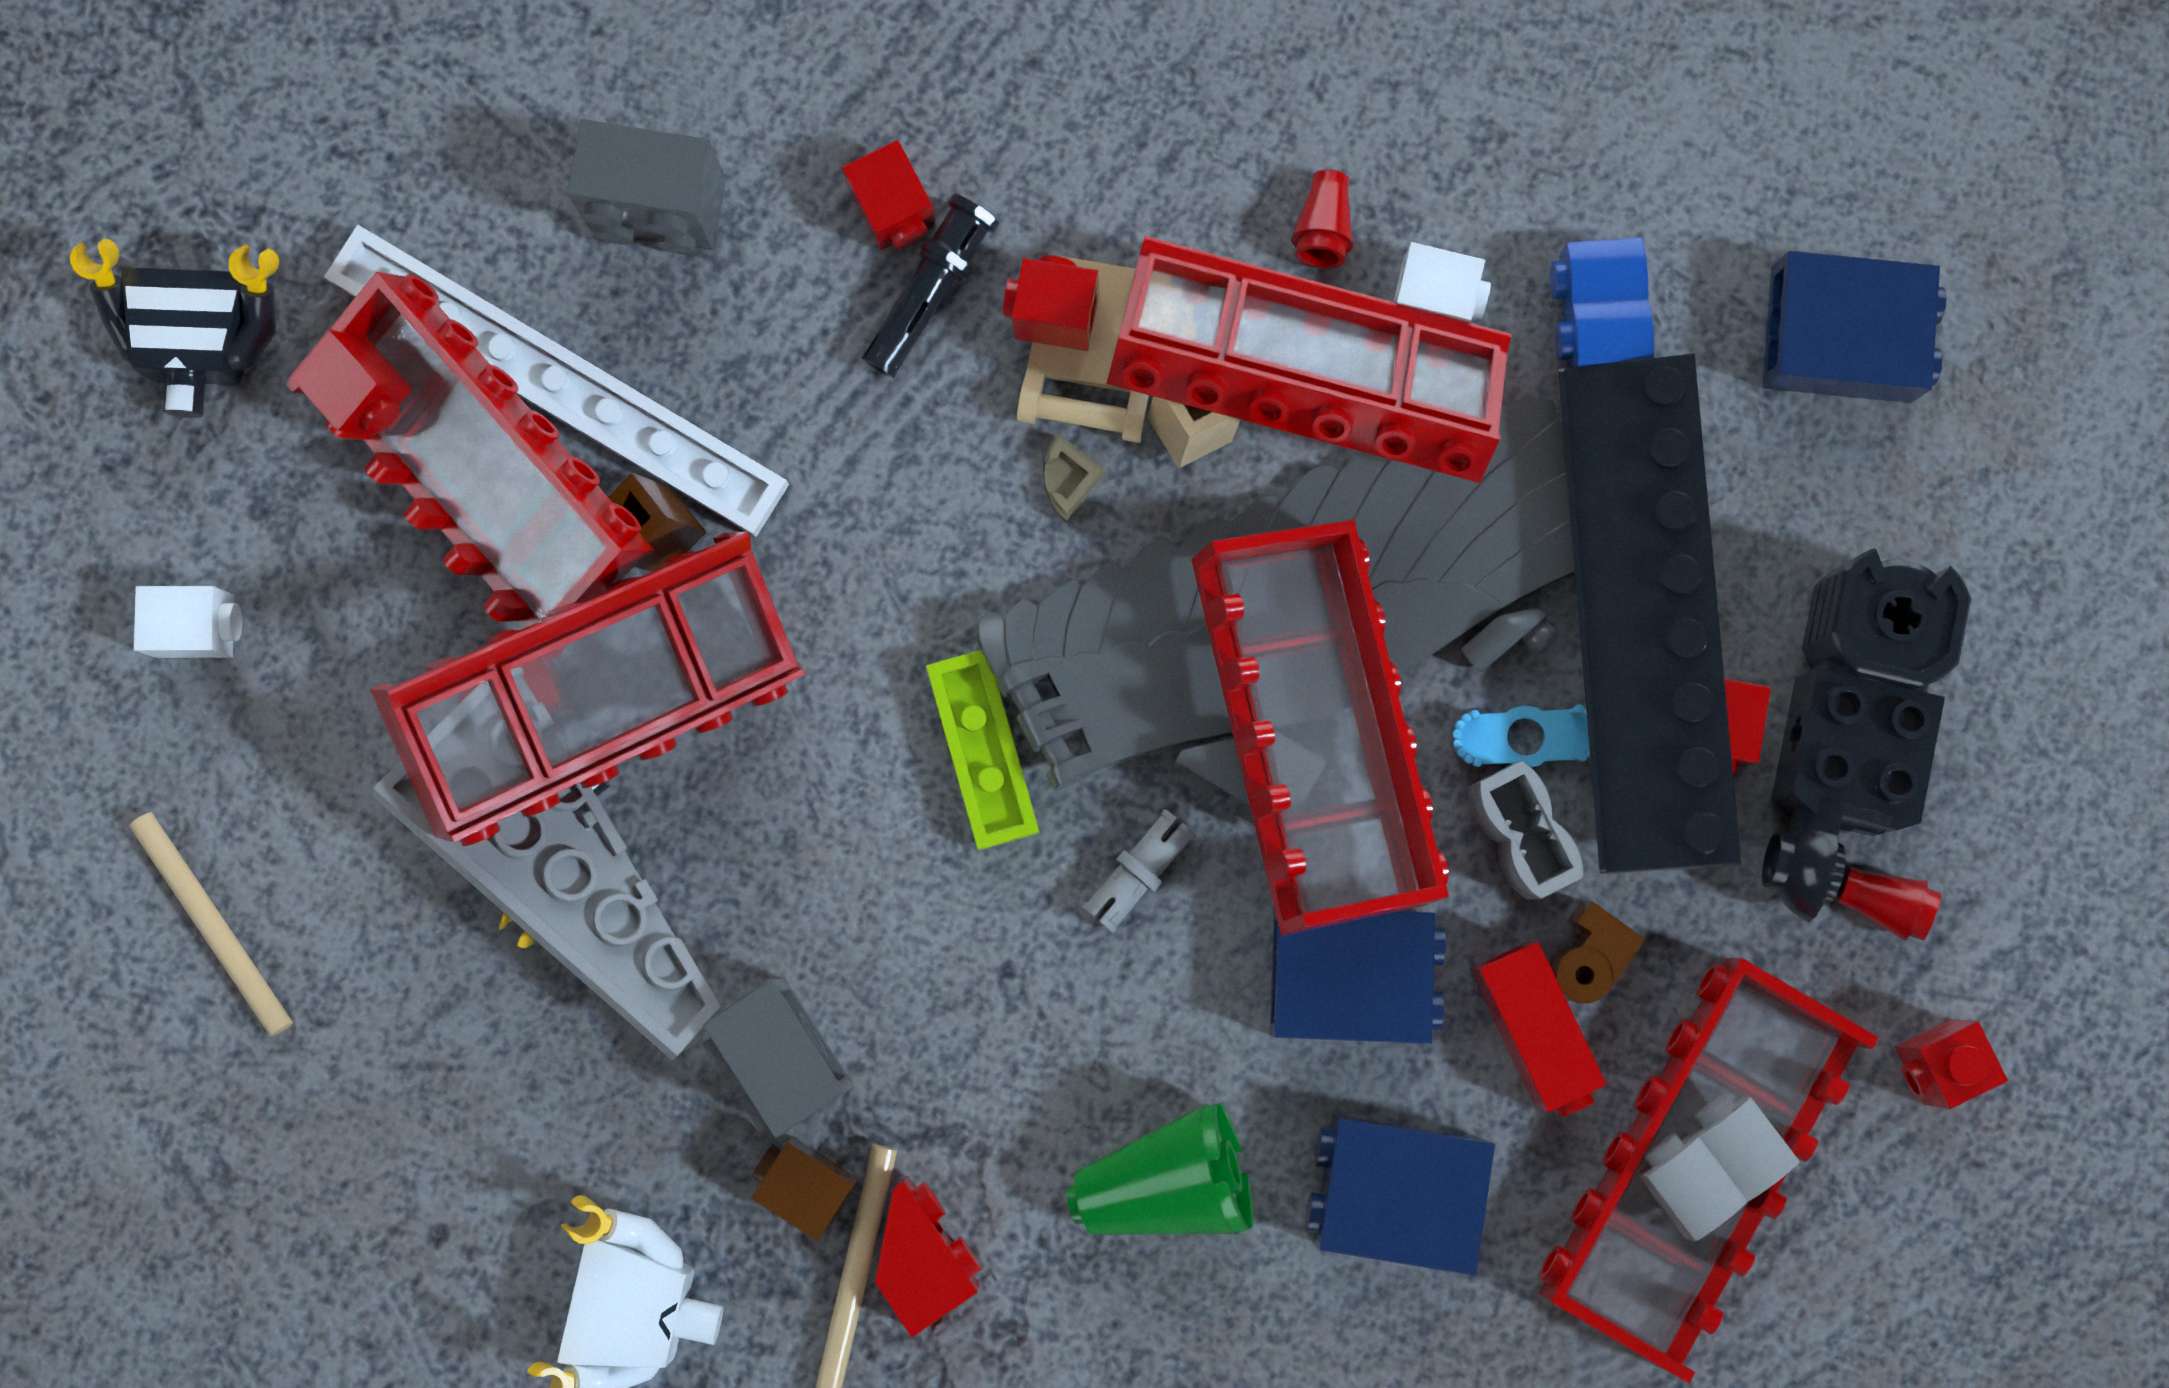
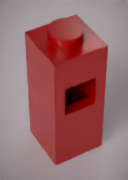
[1469,941,1607,1117]

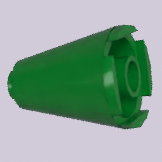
[1066,1103,1254,1235]

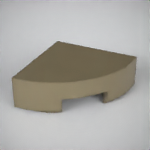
[1043,432,1106,523]

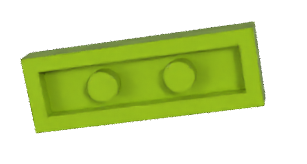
[926,650,1040,851]

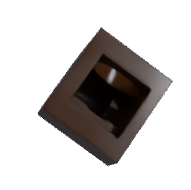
[1550,900,1646,1004]

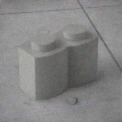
[1468,761,1583,900]
[1637,1094,1800,1241]

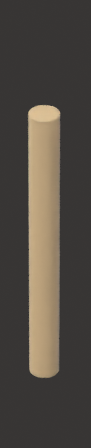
[129,812,293,1037]
[815,1144,897,1388]

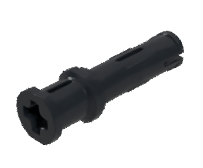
[861,193,1000,379]

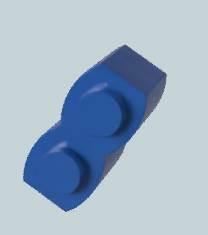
[1550,237,1654,368]

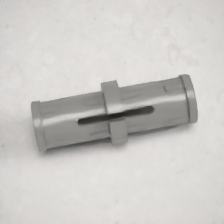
[1082,809,1196,934]

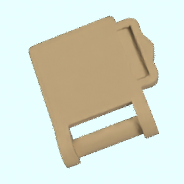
[1017,256,1196,443]

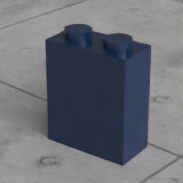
[1762,251,1946,403]
[1270,907,1446,1044]
[1305,1114,1495,1276]

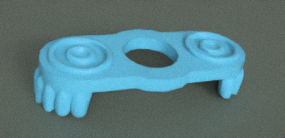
[1451,704,1590,768]

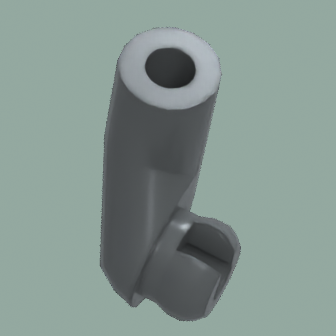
[1461,608,1557,672]

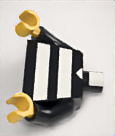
[70,238,280,418]

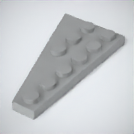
[371,666,721,1061]

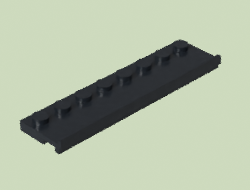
[1558,353,1741,875]

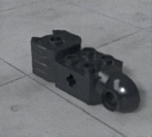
[1762,548,1971,922]

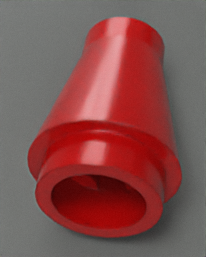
[1291,169,1353,269]
[1837,867,1941,941]

